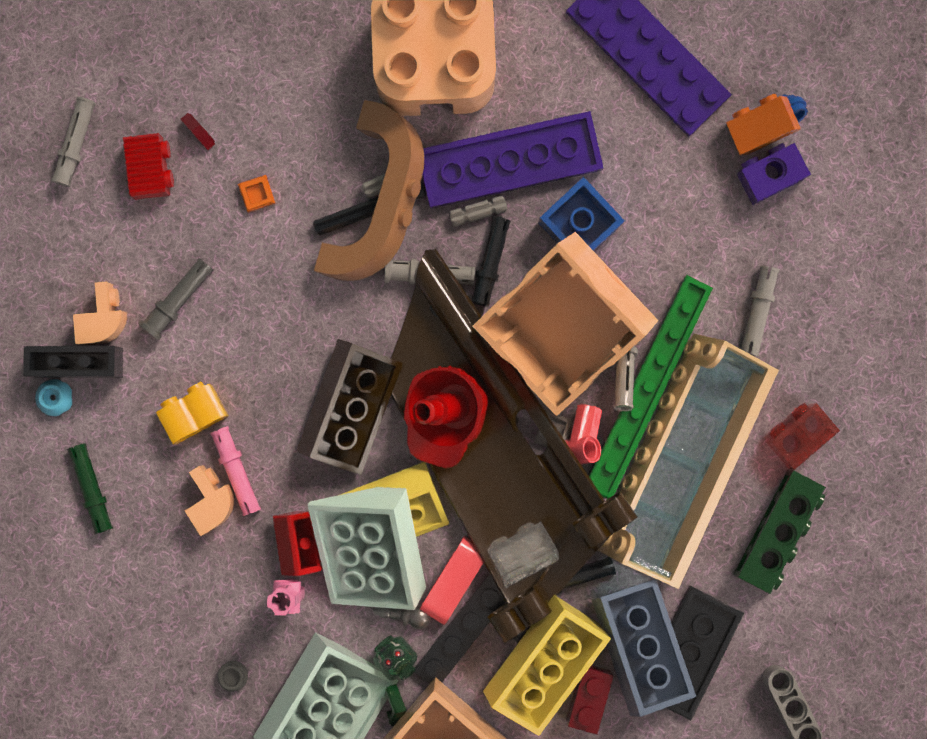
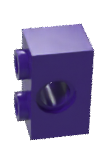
[737,143,811,205]

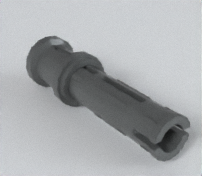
[138,258,213,340]

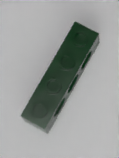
[733,470,826,594]

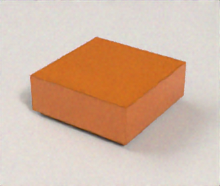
[238,175,276,213]

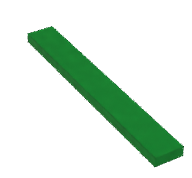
[589,275,713,500]

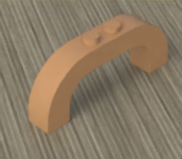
[314,100,424,281]

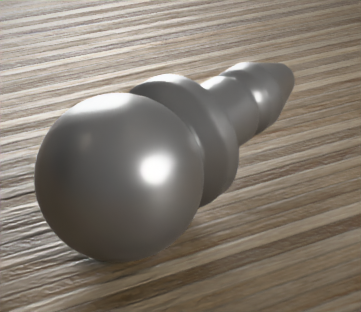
[373,605,431,629]

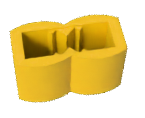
[156,382,229,445]

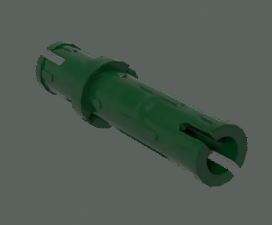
[67,443,113,535]

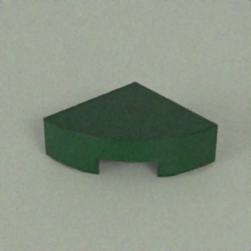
[385,684,407,726]

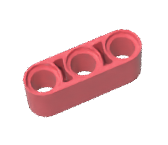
[419,535,484,625]

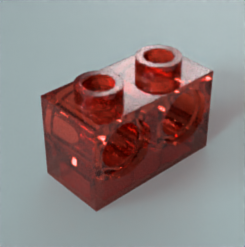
[766,403,840,470]

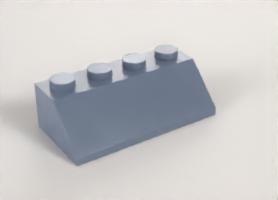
[591,579,696,717]

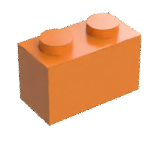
[726,94,801,155]

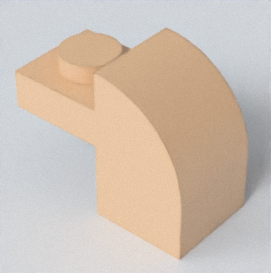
[73,282,127,346]
[185,465,234,536]

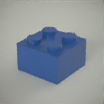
[538,177,625,251]

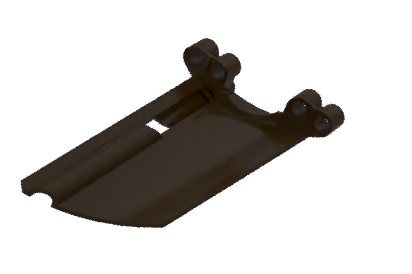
[391,249,638,643]

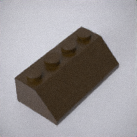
[296,339,403,475]

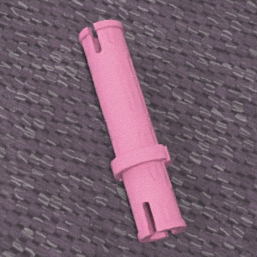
[210,426,261,516]

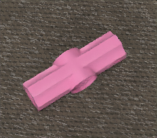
[267,579,305,616]

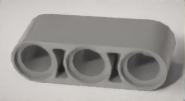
[762,665,823,739]

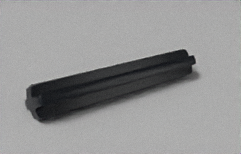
[313,182,426,236]

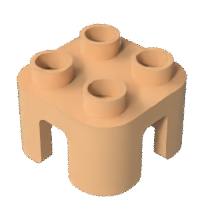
[371,0,496,116]

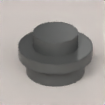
[218,661,248,692]

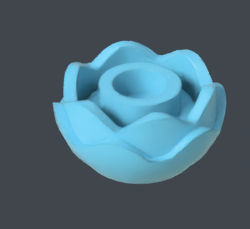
[35,379,72,416]

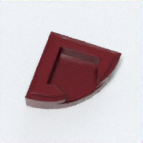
[180,113,215,150]

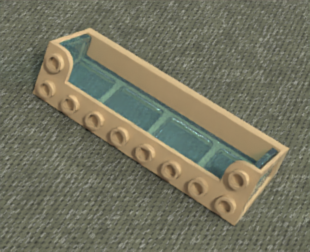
[598,334,779,589]

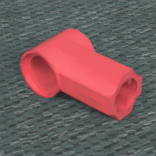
[565,404,602,464]

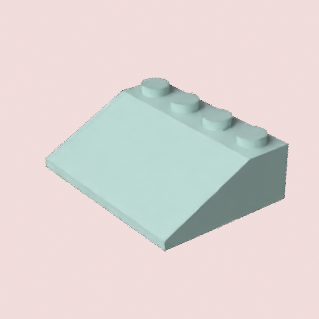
[307,487,426,610]
[253,633,398,739]

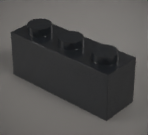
[23,346,123,378]

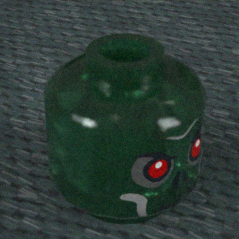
[373,635,418,681]

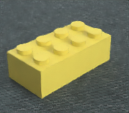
[483,595,611,736]

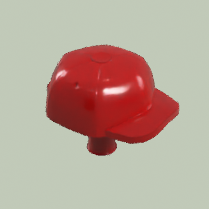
[404,366,488,469]

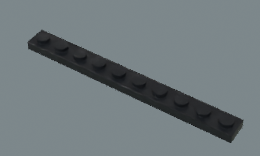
[413,436,605,684]

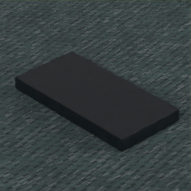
[667,586,744,721]

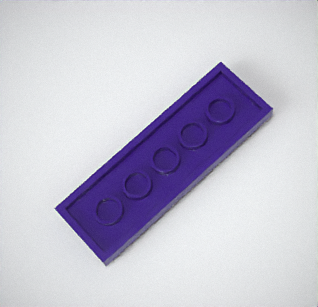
[566,0,732,137]
[422,111,604,209]

